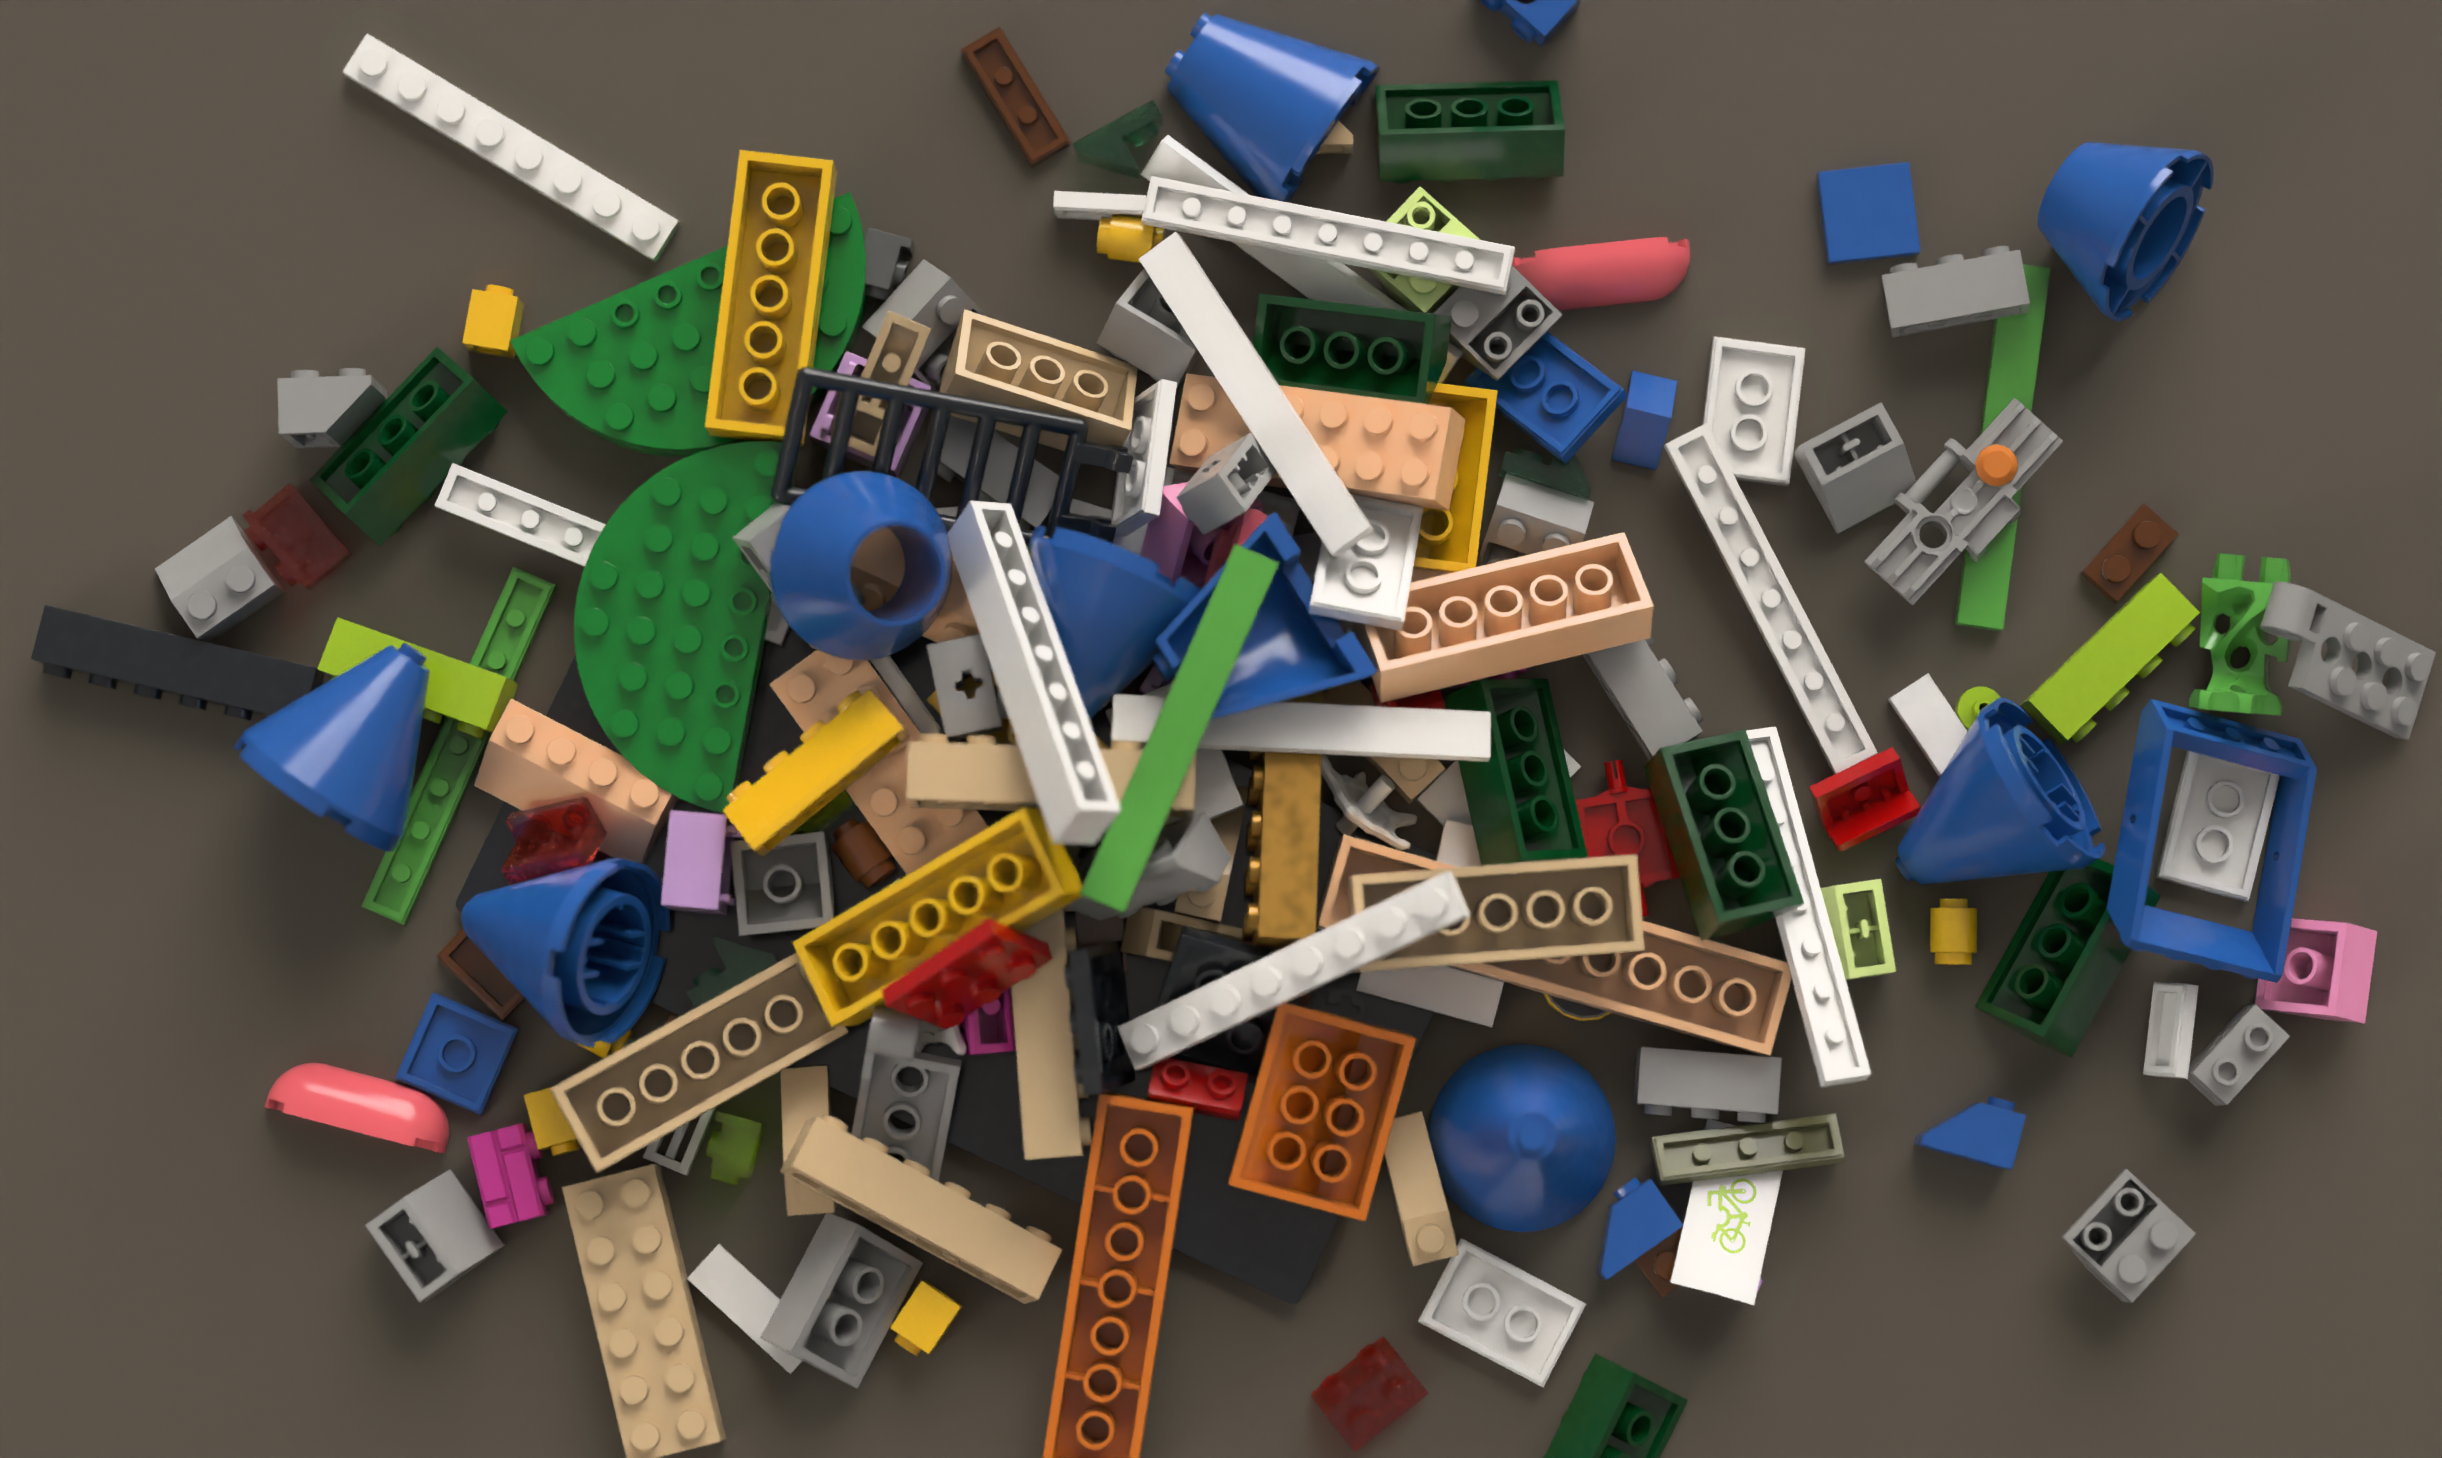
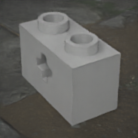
[1176,432,1277,535]
[927,634,1009,742]
[2187,1004,2290,1106]

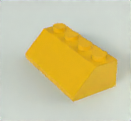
[1413,383,1498,573]
[723,689,909,857]

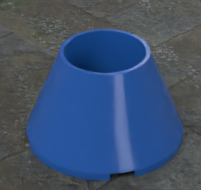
[2037,142,2214,321]
[770,471,952,660]

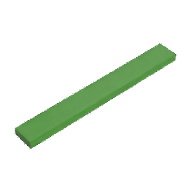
[1955,264,2050,631]
[1080,544,1279,914]
[361,567,557,925]

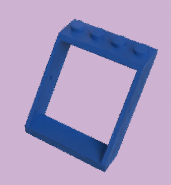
[2107,699,2317,983]

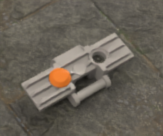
[1864,398,2063,606]

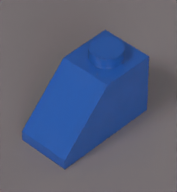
[1914,1096,2026,1170]
[1598,1177,1684,1280]

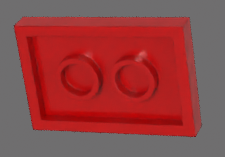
[882,918,1053,1029]

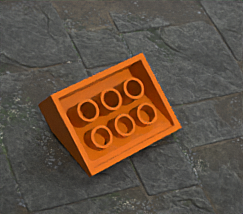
[1228,1003,1416,1221]

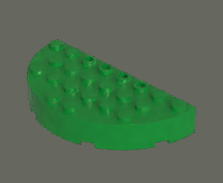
[510,192,868,457]
[574,441,800,813]

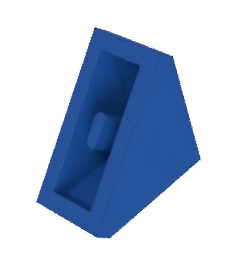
[1611,371,1677,471]

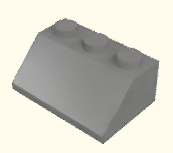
[1065,811,1231,921]
[761,1213,923,1389]

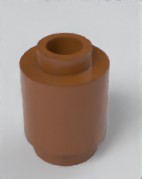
[830,818,897,890]

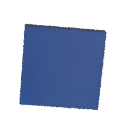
[1816,162,1921,265]
[395,992,520,1115]

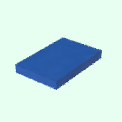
[1464,331,1627,464]

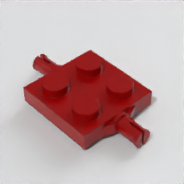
[1575,760,1680,917]

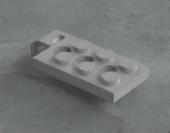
[2260,582,2436,740]
[851,1006,962,1182]

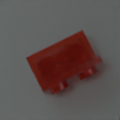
[242,483,352,591]
[501,797,607,884]
[1311,1337,1428,1452]

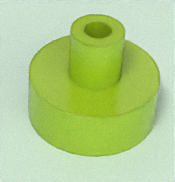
[1955,686,2001,731]

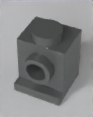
[864,227,915,303]

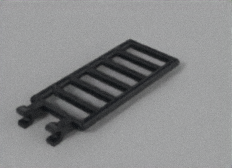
[771,367,1134,549]

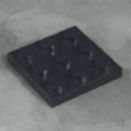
[1154,925,1312,1084]
[1064,941,1135,1095]

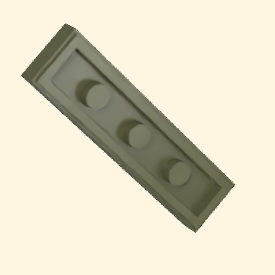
[1650,1113,1845,1186]

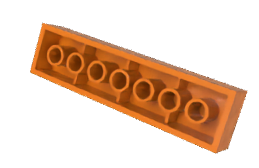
[1043,1091,1195,1458]

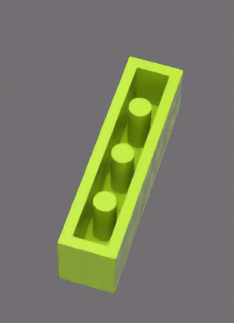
[2021,573,2200,745]
[317,617,519,739]

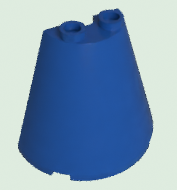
[1164,13,1380,202]
[1152,512,1377,720]

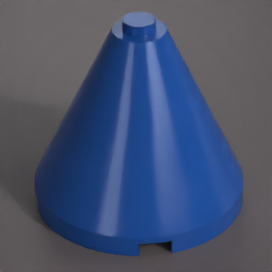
[1028,526,1201,720]
[234,643,430,852]
[1896,697,2105,885]
[461,858,670,1047]
[1428,1044,1616,1232]

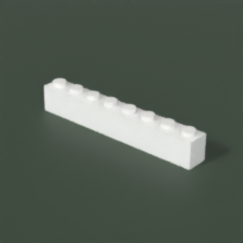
[948,501,1121,844]

